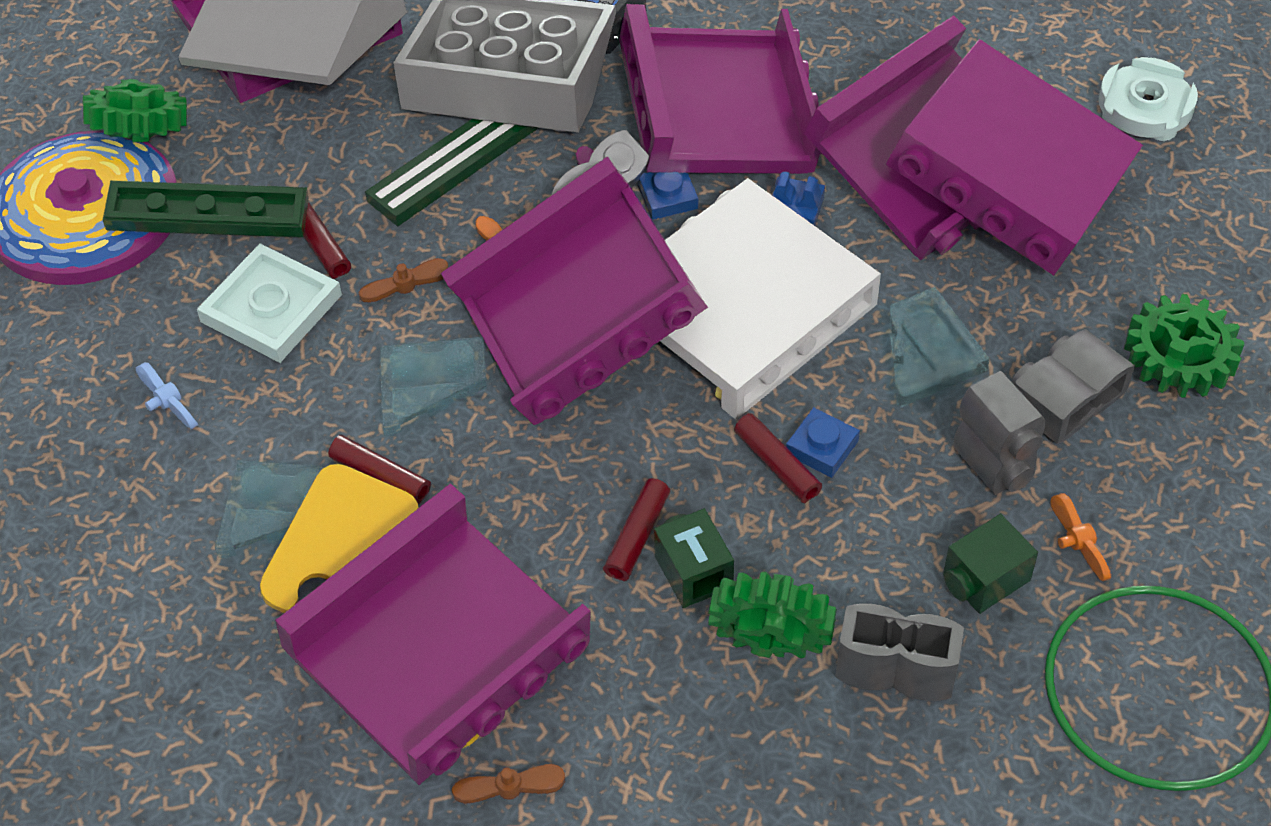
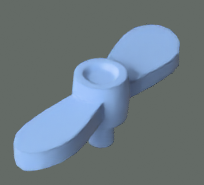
[136,362,198,429]

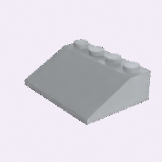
[179,0,407,85]
[393,0,616,133]

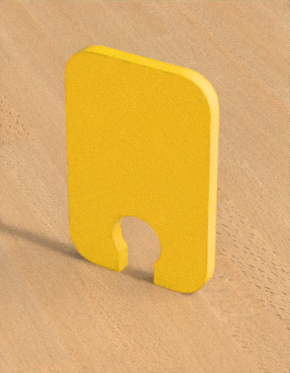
[260,464,419,613]

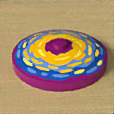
[0,131,177,285]

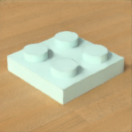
[197,244,342,363]

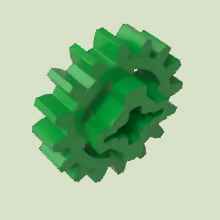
[82,79,187,142]
[1124,294,1244,398]
[708,572,837,658]

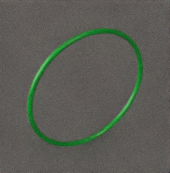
[1045,586,1271,791]

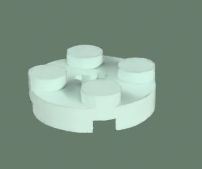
[1099,57,1198,141]

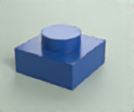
[638,172,699,220]
[786,407,860,478]

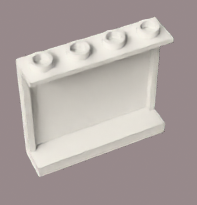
[660,178,881,420]

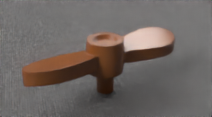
[359,258,449,302]
[452,764,565,804]

